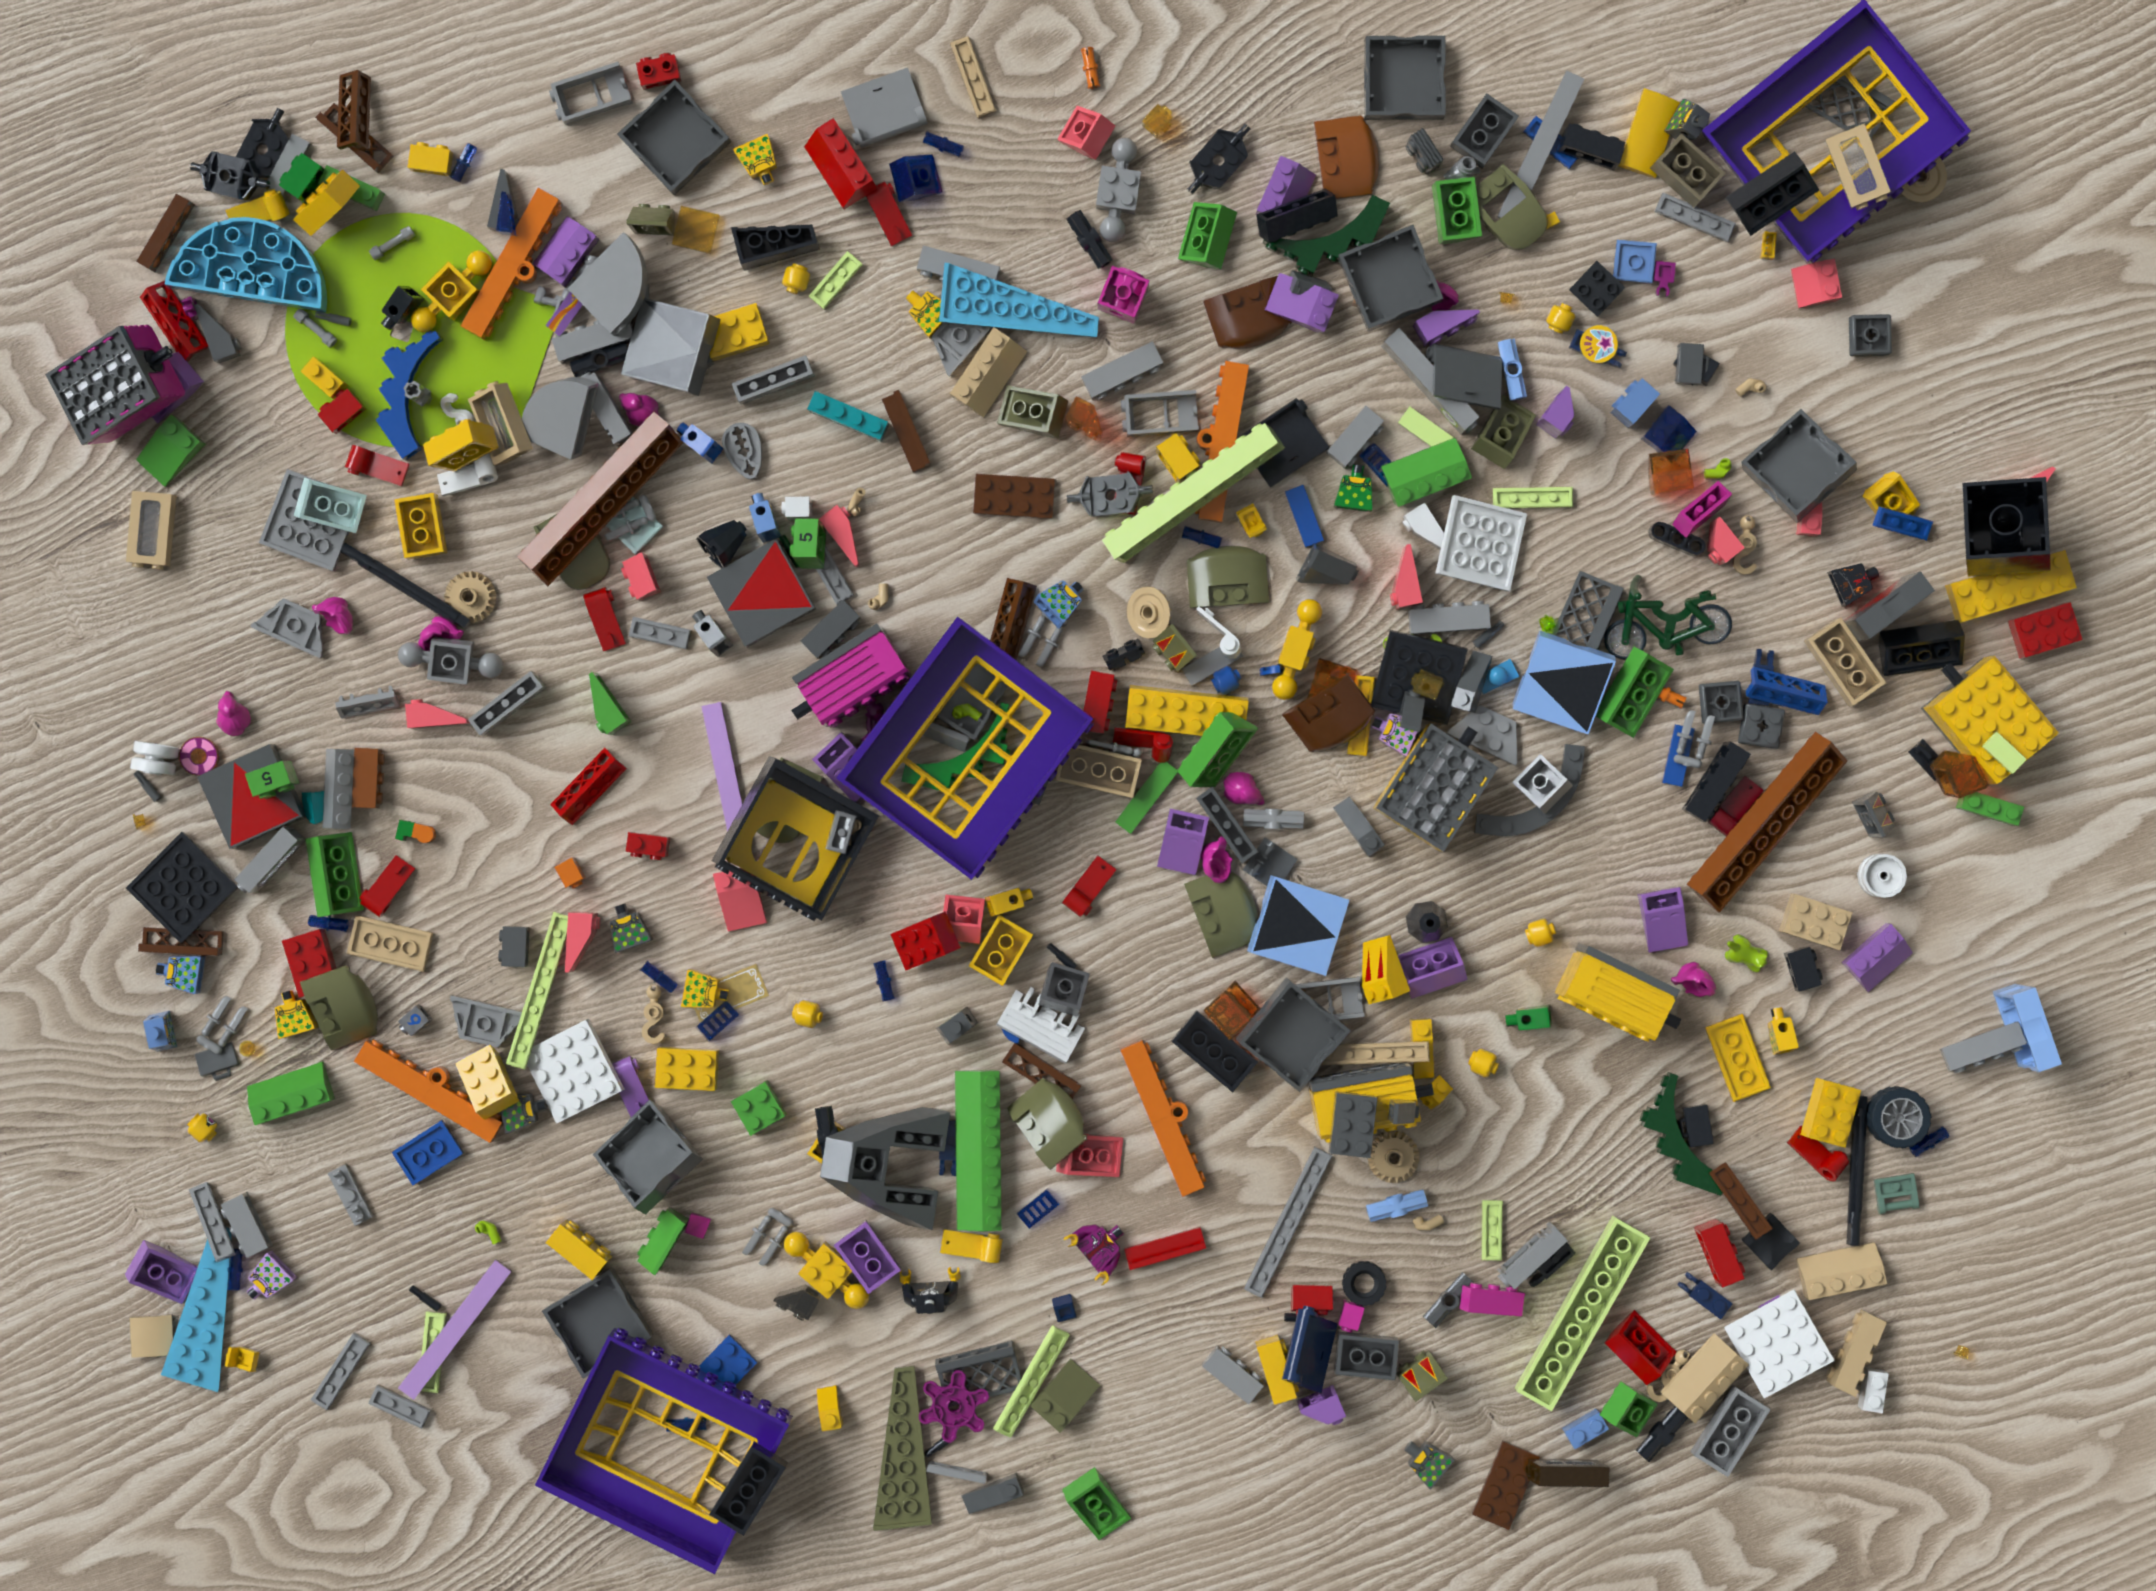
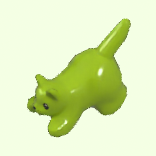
[1725,934,1768,973]

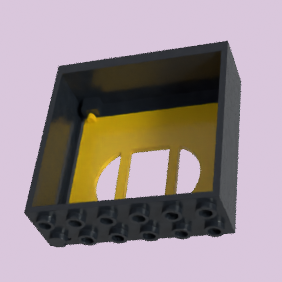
[711,756,879,922]

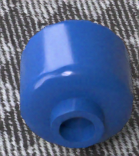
[1211,666,1242,695]

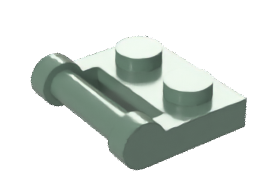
[1873,1173,1919,1215]

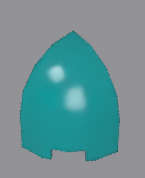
[302,791,324,824]

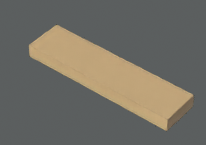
[950,36,996,118]

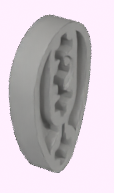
[722,423,762,480]

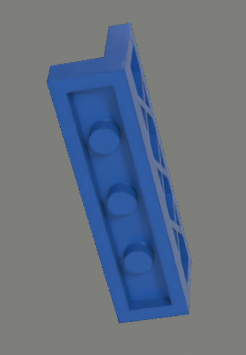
[1746,666,1828,715]

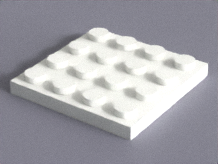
[1436,495,1527,591]
[527,1019,625,1123]
[1724,1289,1835,1398]

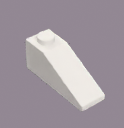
[1403,503,1444,550]

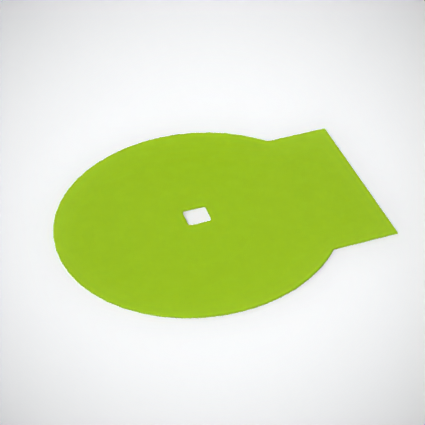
[285,213,556,448]

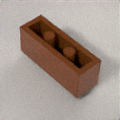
[352,748,385,808]

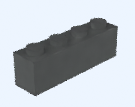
[1196,787,1258,863]

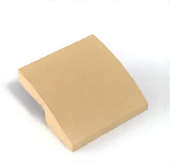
[129,1315,173,1358]

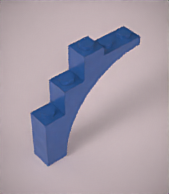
[375,331,443,461]

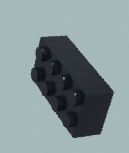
[1171,1010,1258,1093]
[709,1441,788,1536]

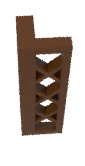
[337,70,371,151]
[315,103,394,173]
[136,194,195,272]
[882,390,931,473]
[990,578,1037,660]
[138,927,224,956]
[1002,1042,1081,1099]
[1709,1162,1773,1240]

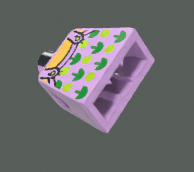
[1371,714,1417,757]
[247,1250,298,1300]

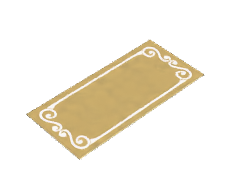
[694,964,769,1024]

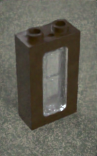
[1525,1459,1610,1487]

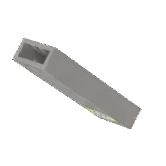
[1381,328,1479,434]

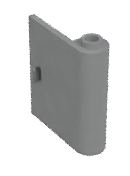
[841,68,928,148]

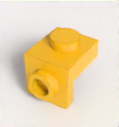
[1235,503,1267,538]
[1420,1075,1453,1109]
[225,1346,260,1372]

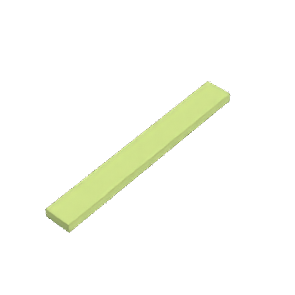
[506,912,568,1070]

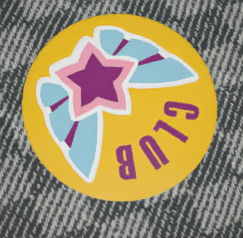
[1580,325,1618,363]

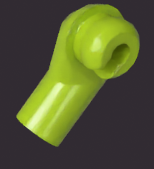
[1704,458,1732,479]
[952,703,982,721]
[475,1221,502,1245]

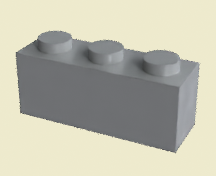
[1326,406,1384,468]
[221,1192,272,1258]
[1202,1346,1264,1404]

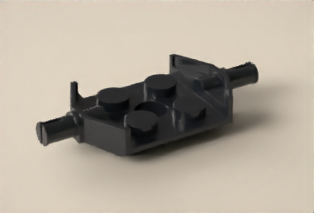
[236,108,289,178]
[1187,123,1251,195]
[190,151,270,200]

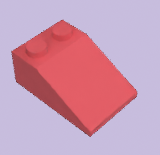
[1390,544,1423,610]
[713,868,767,931]
[565,911,601,973]
[1056,1133,1123,1177]

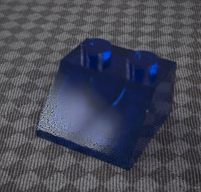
[889,154,943,202]
[1641,405,1697,463]

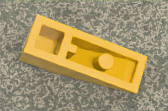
[1410,1018,1434,1079]

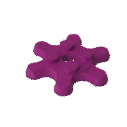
[919,1370,989,1443]

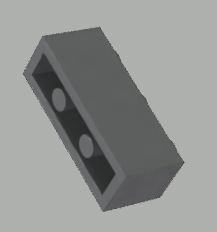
[801,600,861,659]

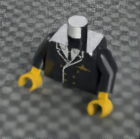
[899,1267,961,1314]

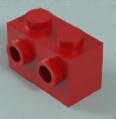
[636,53,682,90]
[317,389,366,434]
[625,832,670,860]
[1291,1285,1333,1316]

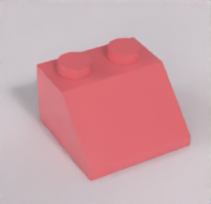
[1057,106,1115,160]
[1791,258,1842,308]
[1707,517,1745,565]
[621,552,661,600]
[943,895,985,944]

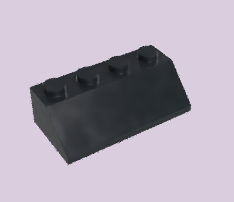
[1726,151,1819,236]
[1879,620,1965,676]

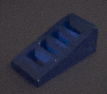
[496,191,516,236]
[1359,443,1391,487]
[696,1001,739,1042]
[1016,1188,1060,1229]

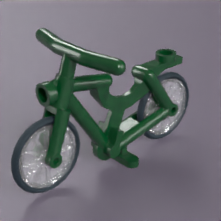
[1604,575,1732,659]

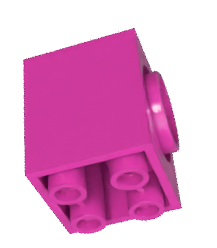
[1097,266,1150,324]

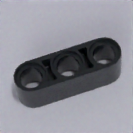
[1648,522,1706,556]

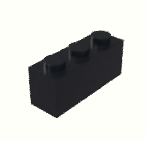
[1558,123,1625,171]

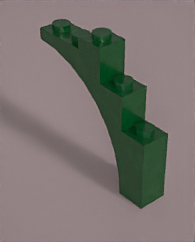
[1263,195,1390,276]
[1640,1072,1722,1196]

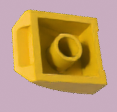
[1862,471,1920,515]

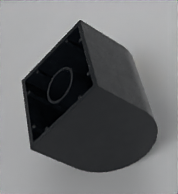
[1962,477,2051,577]

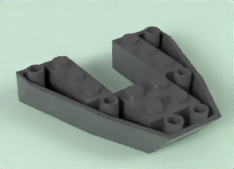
[820,1107,950,1230]

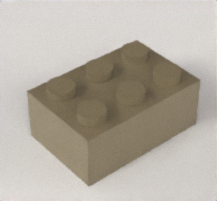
[1650,133,1726,208]

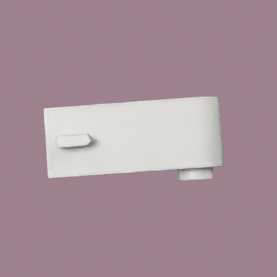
[437,453,498,497]
[1196,606,1241,659]

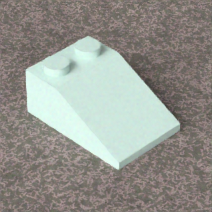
[294,477,367,533]

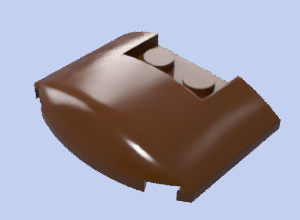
[1203,276,1292,349]
[1282,674,1375,752]

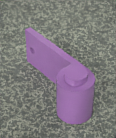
[612,1056,649,1117]

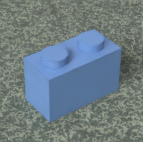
[1562,1408,1609,1449]

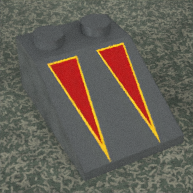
[1852,791,1895,838]

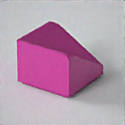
[684,1212,711,1239]

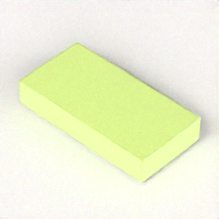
[1982,732,2027,774]

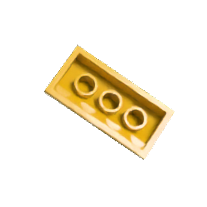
[1618,88,1680,178]

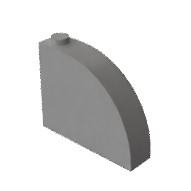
[567,232,647,336]
[522,377,599,460]

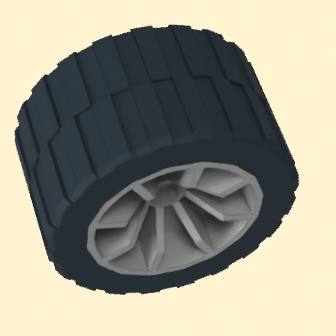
[1866,1086,1932,1149]

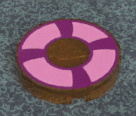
[179,737,219,776]

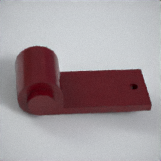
[1708,775,1764,837]

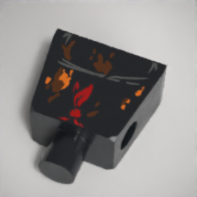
[381,286,425,330]
[1827,563,1879,607]

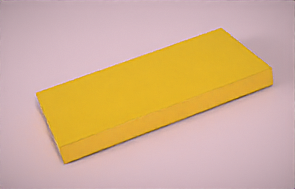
[1705,1013,1771,1102]

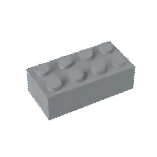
[1690,1385,1771,1477]

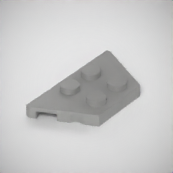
[932,322,993,377]
[251,598,323,658]
[1446,705,1517,766]
[450,995,522,1047]

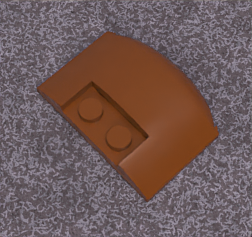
[1314,115,1379,199]

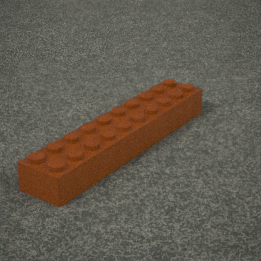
[517,412,684,587]
[1687,732,1848,913]

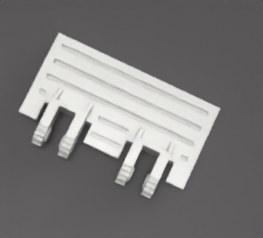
[996,987,1085,1064]

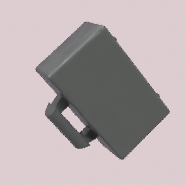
[1289,270,1332,295]
[1674,343,1710,385]
[195,1042,239,1081]

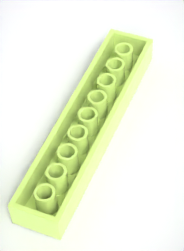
[1102,423,1285,563]
[1515,1215,1650,1411]

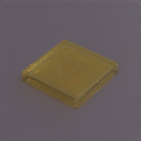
[672,206,720,254]

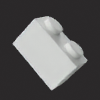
[782,497,813,520]
[1858,1367,1889,1413]

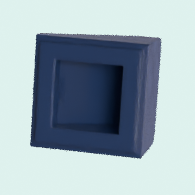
[1052,1294,1077,1322]

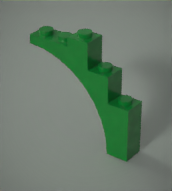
[901,703,1011,790]

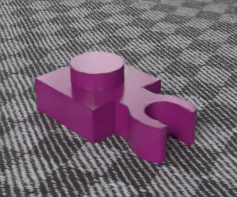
[1653,261,1676,297]
[181,296,199,320]

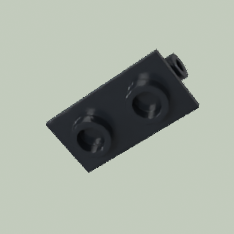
[1102,639,1145,671]
[1908,739,1949,781]

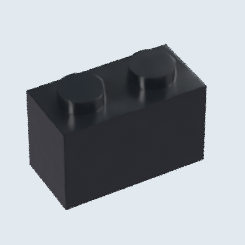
[1784,946,1823,992]

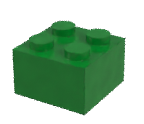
[279,152,324,204]

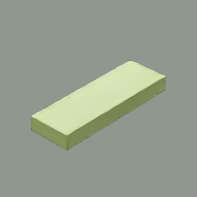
[809,251,863,309]
[1398,406,1458,447]
[1481,1200,1503,1261]

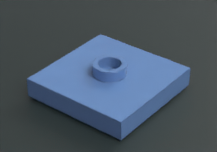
[1613,240,1657,283]

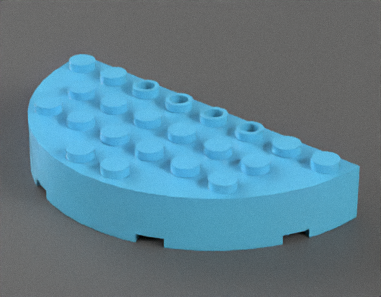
[165,217,327,312]

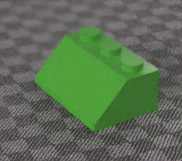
[1432,177,1482,244]
[1178,202,1237,269]
[637,1207,689,1275]

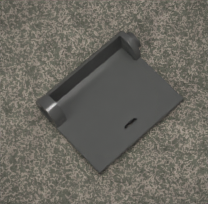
[1426,344,1502,410]

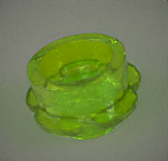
[1539,614,1556,633]

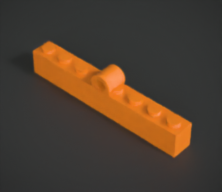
[461,188,562,340]
[1195,361,1249,523]
[354,1039,503,1143]
[1120,1040,1206,1197]

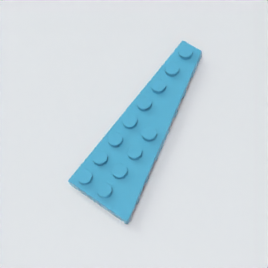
[939,263,1099,337]
[161,1226,232,1392]

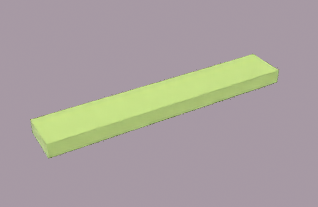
[993,1325,1070,1438]

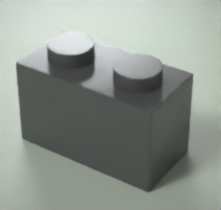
[498,926,530,967]

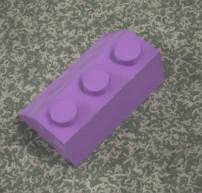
[1256,156,1316,214]
[533,216,600,287]
[1536,385,1574,438]
[1841,923,1913,992]
[1398,937,1468,999]
[834,1220,901,1294]
[1297,1385,1346,1425]

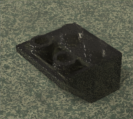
[773,1285,822,1321]

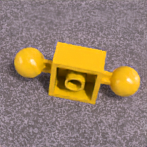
[411,250,492,333]
[1272,599,1322,700]
[784,1232,869,1309]

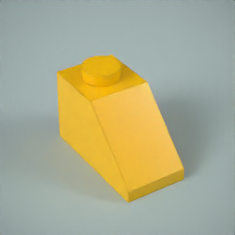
[817,1385,843,1432]

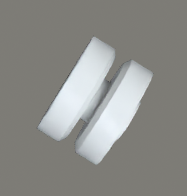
[130,741,179,775]
[1857,854,1907,898]

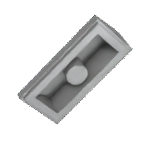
[825,810,856,854]

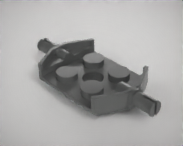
[1067,471,1154,517]

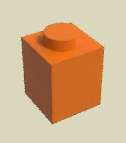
[554,857,586,889]

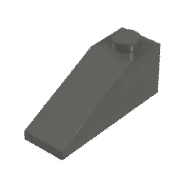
[487,169,519,235]
[194,304,242,364]
[1451,650,1493,713]
[1399,690,1425,732]
[1333,796,1385,857]
[1388,1099,1419,1124]
[961,1472,1024,1514]

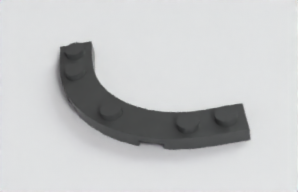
[1474,744,1585,836]

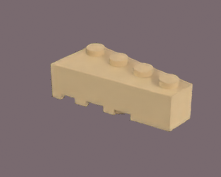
[1826,1309,1887,1397]

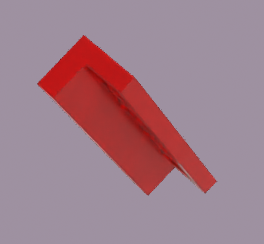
[140,281,209,361]
[550,748,627,825]
[1124,1227,1206,1270]

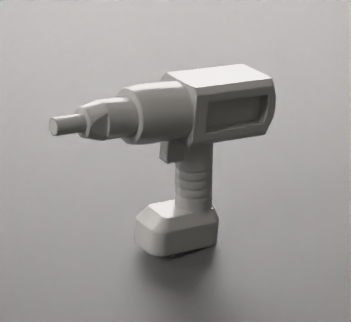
[534,275,575,315]

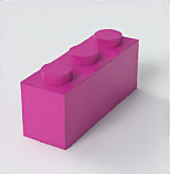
[1672,481,1732,538]
[1460,1283,1525,1317]

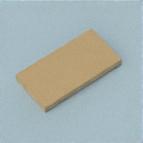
[347,915,434,972]

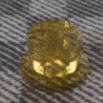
[1499,292,1515,303]
[133,814,146,829]
[239,1041,255,1057]
[1953,1345,1970,1360]

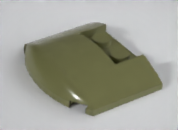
[1187,546,1269,608]
[1184,869,1258,958]
[300,965,378,1051]
[1007,1078,1087,1170]

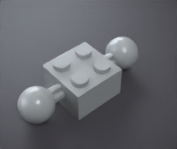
[1096,138,1141,242]
[398,636,503,685]

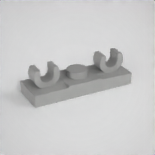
[335,686,399,719]
[328,1164,373,1226]

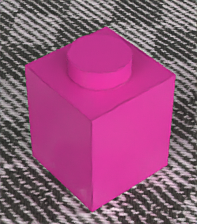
[1337,1300,1365,1332]

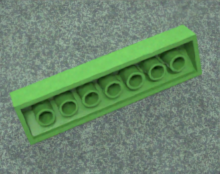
[955,1069,1002,1231]

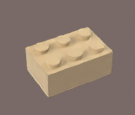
[1779,894,1853,950]

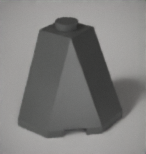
[1296,543,1359,584]

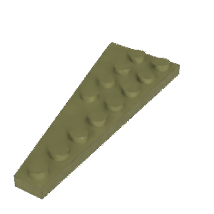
[873,1365,932,1531]

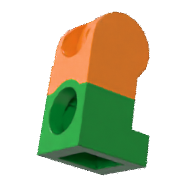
[395,820,436,843]

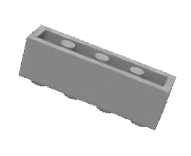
[917,245,1000,281]
[552,320,633,364]
[1081,341,1163,401]
[732,355,815,405]
[1408,601,1491,634]
[468,671,547,736]
[323,749,354,829]
[1940,1021,2027,1073]

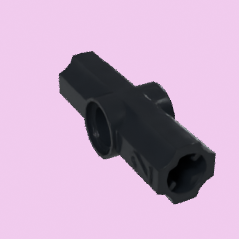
[1066,210,1113,270]
[570,342,628,377]
[815,1106,838,1159]
[1636,1406,1688,1462]

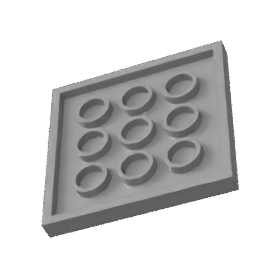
[259,469,349,571]

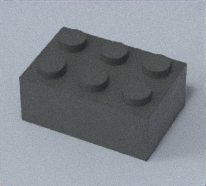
[1450,93,1519,169]
[1328,1091,1377,1158]
[1334,1331,1399,1380]

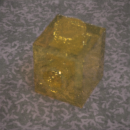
[1142,104,1173,138]
[1411,669,1443,700]

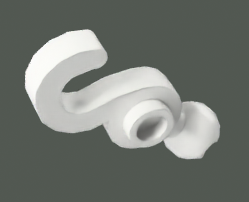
[441,393,476,425]

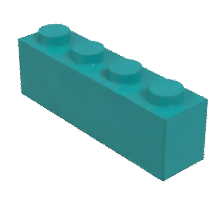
[807,391,889,442]

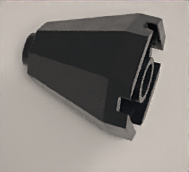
[696,520,747,569]
[1406,901,1448,943]

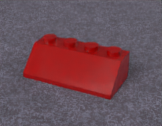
[804,118,877,209]

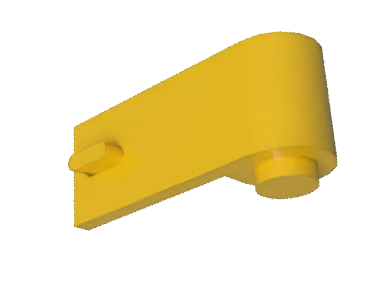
[225,189,290,221]
[940,1229,1003,1263]

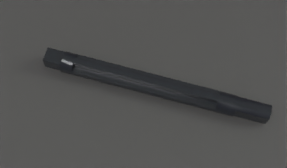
[340,543,471,630]
[1846,1096,1868,1246]

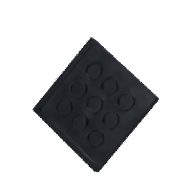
[1371,630,1468,725]
[126,832,238,944]

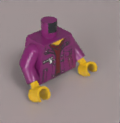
[1064,1224,1124,1286]

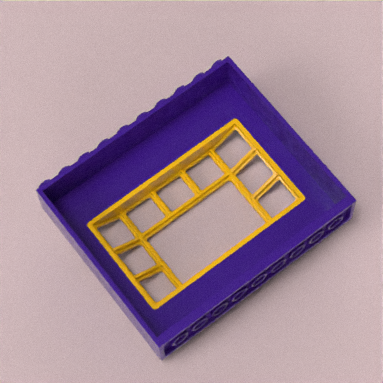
[1702,0,1971,264]
[836,616,1094,880]
[535,1328,793,1574]

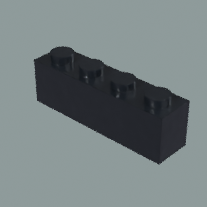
[1256,188,1338,243]

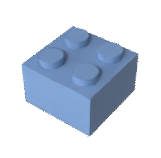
[1610,378,1660,428]

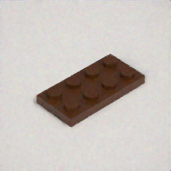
[973,474,1055,519]
[1472,1440,1540,1530]

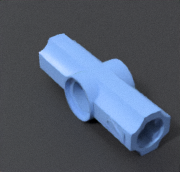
[1497,338,1527,401]
[1366,1189,1428,1222]

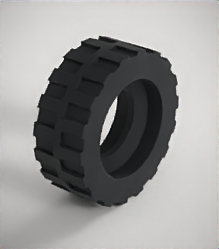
[1342,1261,1387,1306]

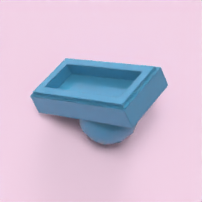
[1482,659,1519,694]

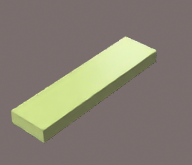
[1493,487,1573,508]
[421,1311,447,1393]

